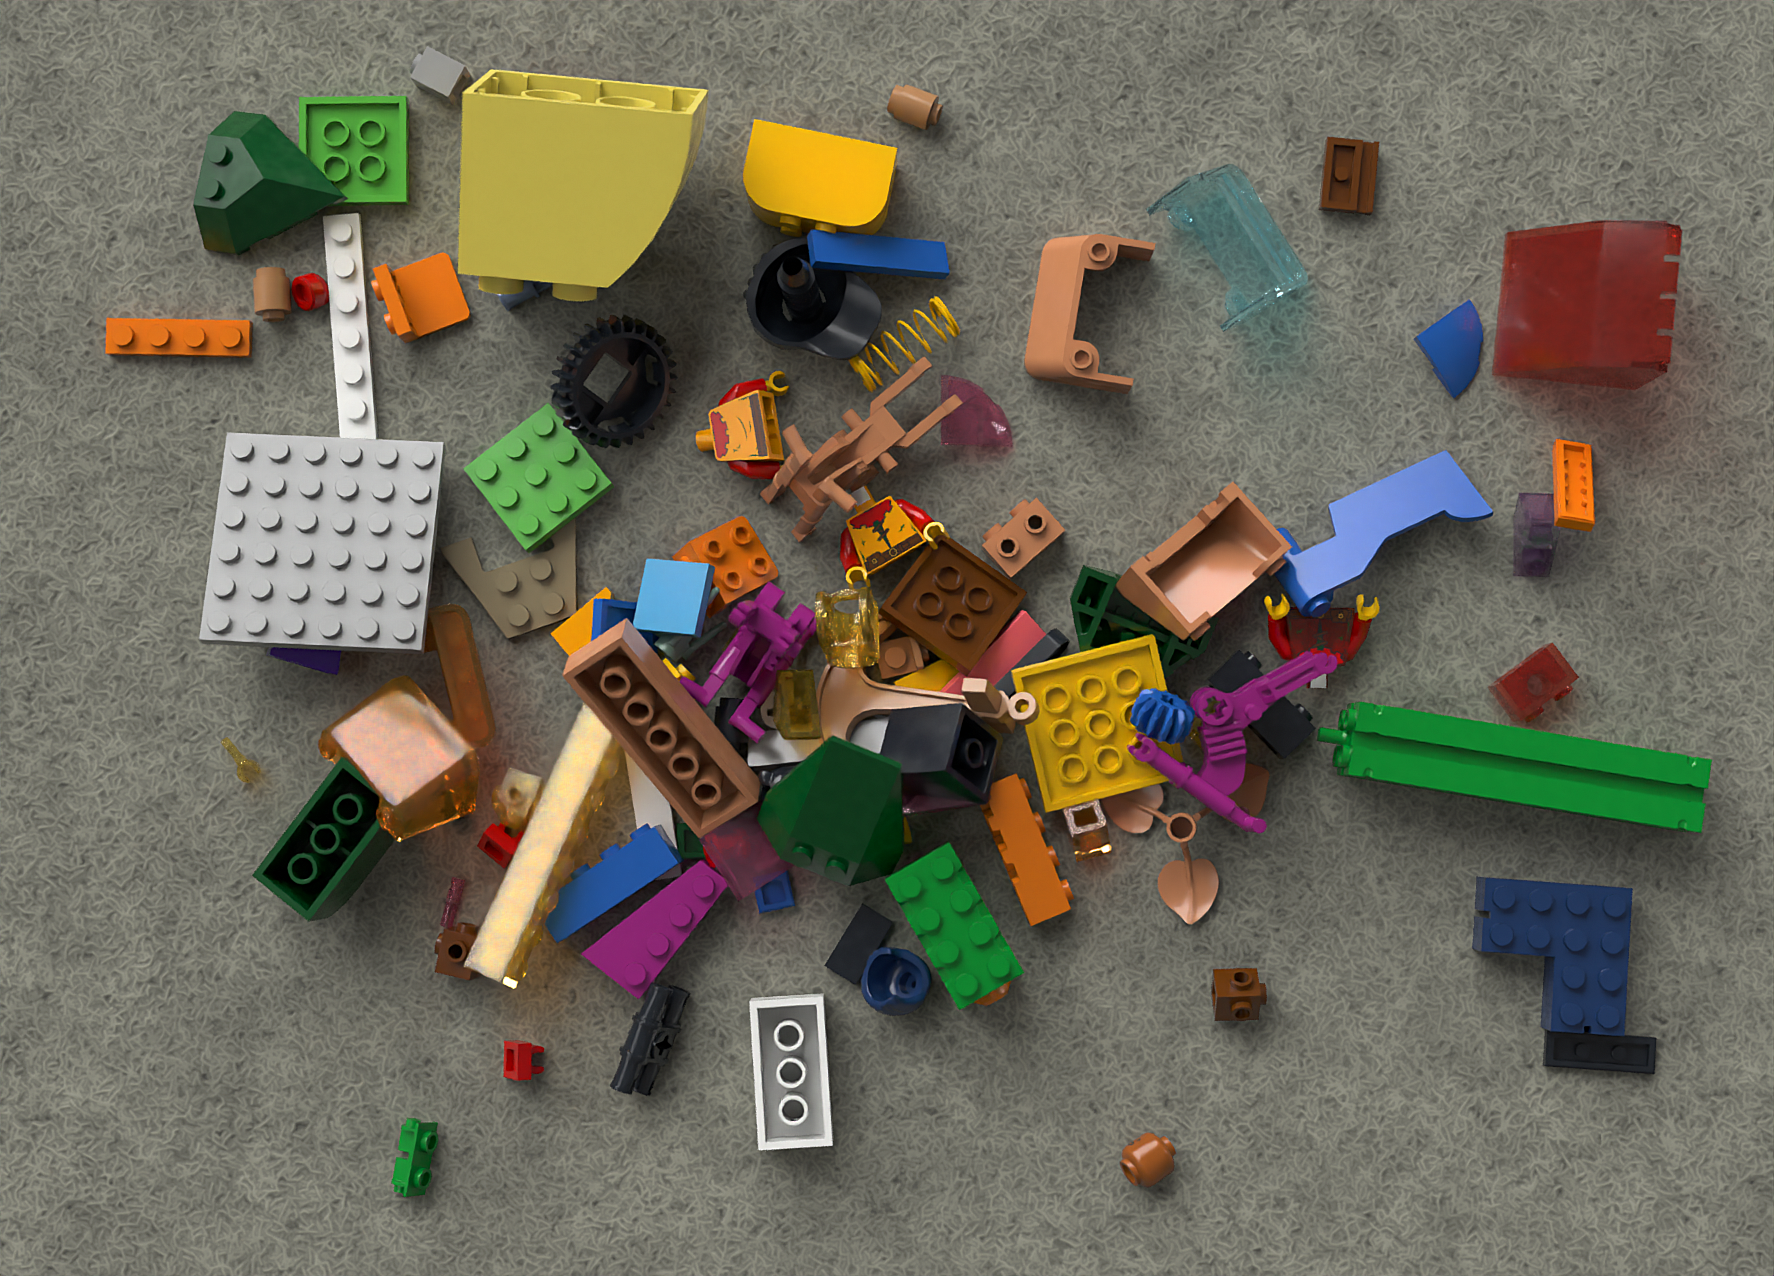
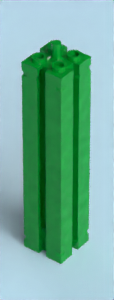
[1317,701,1712,834]

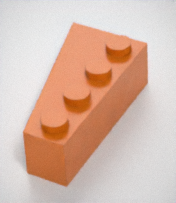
[979,773,1074,926]

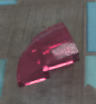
[941,375,1013,447]

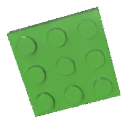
[299,96,409,206]
[463,402,615,553]

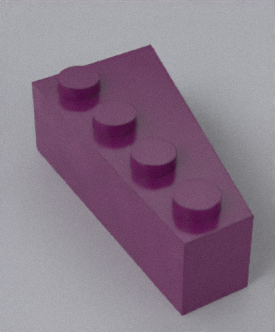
[581,859,732,1000]

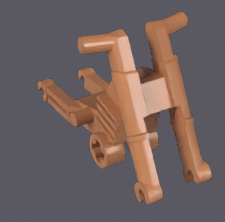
[760,357,963,543]

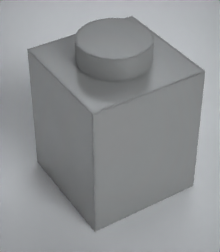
[410,46,470,106]

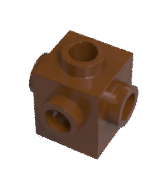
[434,922,491,981]
[1211,968,1267,1021]

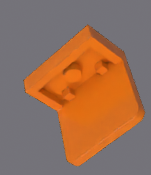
[371,253,471,343]
[672,516,778,618]

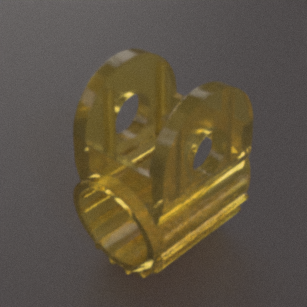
[815,586,880,670]

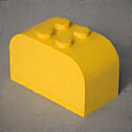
[743,119,897,237]

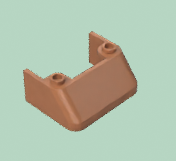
[1024,234,1156,394]

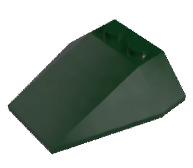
[757,735,905,886]

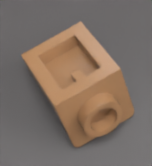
[875,636,930,680]

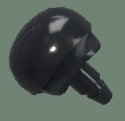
[743,237,882,360]

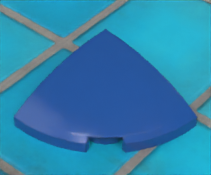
[1414,299,1483,399]

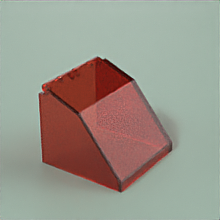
[1492,220,1683,390]

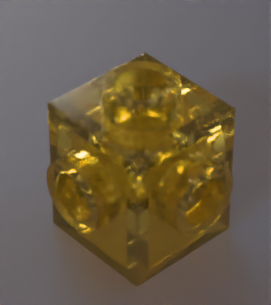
[491,767,549,830]

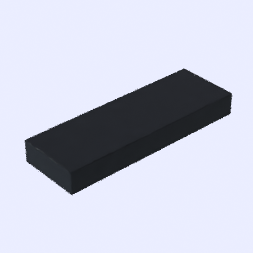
[1543,1029,1657,1074]

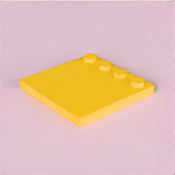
[1011,634,1184,813]

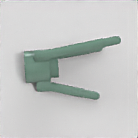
[654,587,727,663]

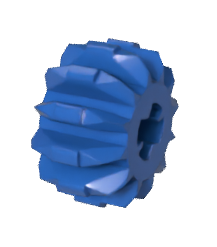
[1130,688,1195,744]

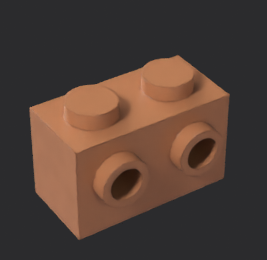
[981,497,1065,580]

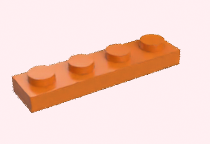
[105,318,253,358]

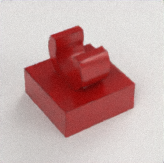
[477,819,525,869]
[503,1040,544,1081]

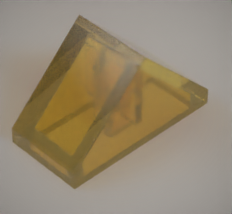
[773,669,821,740]

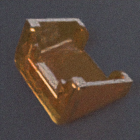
[318,675,480,842]

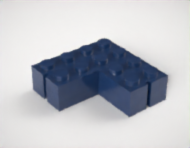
[1472,876,1633,1036]

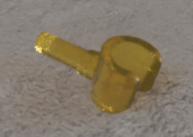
[220,737,261,783]

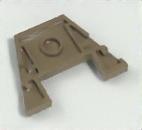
[441,517,577,639]

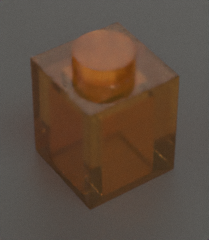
[1062,798,1112,862]

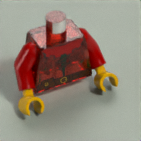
[1264,594,1379,689]

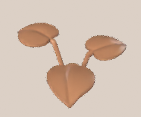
[1101,763,1270,924]

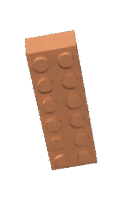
[562,618,760,838]

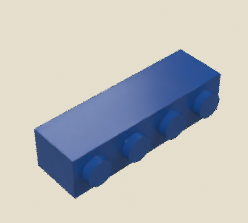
[533,823,684,943]

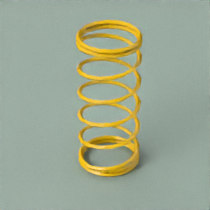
[848,296,960,393]

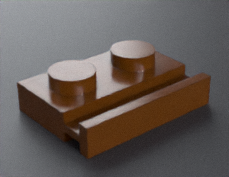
[1318,137,1379,216]

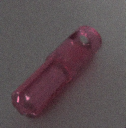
[440,876,466,928]

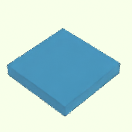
[633,558,715,638]

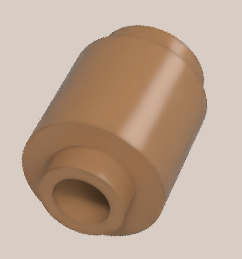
[887,84,943,130]
[253,267,292,322]

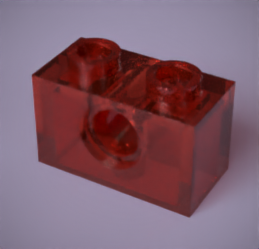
[1487,642,1579,723]

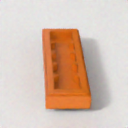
[1552,439,1595,532]

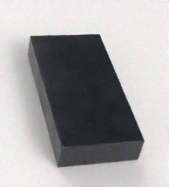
[824,903,893,984]

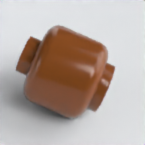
[1120,1132,1176,1188]

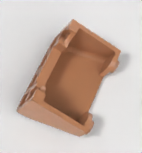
[1115,482,1292,641]

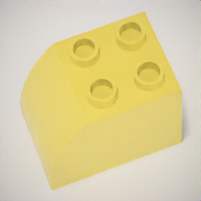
[458,69,709,301]

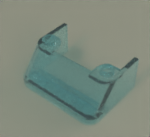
[1146,164,1308,332]

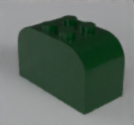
[252,757,416,922]

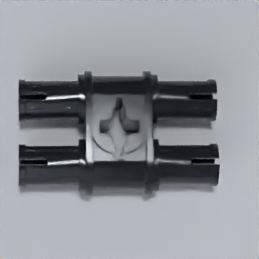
[610,982,691,1096]

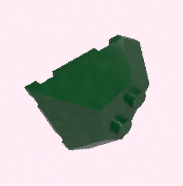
[193,111,348,255]
[1069,565,1219,679]

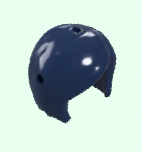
[861,947,932,1016]

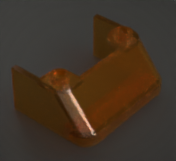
[389,604,497,771]

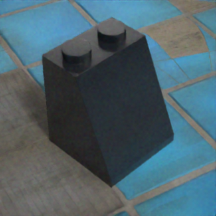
[880,703,1003,804]

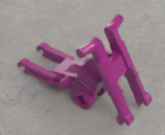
[679,582,822,744]
[1127,651,1338,833]

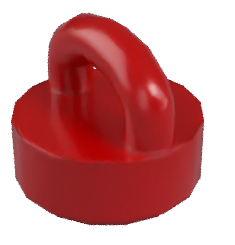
[291,273,329,311]

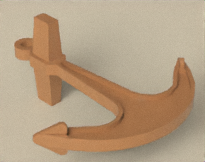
[814,614,1040,745]

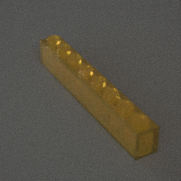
[464,702,623,989]

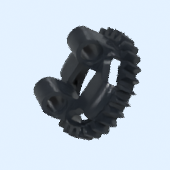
[550,315,678,449]

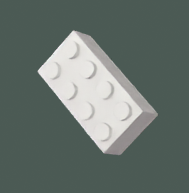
[749,993,834,1150]

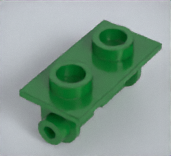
[391,1118,438,1197]

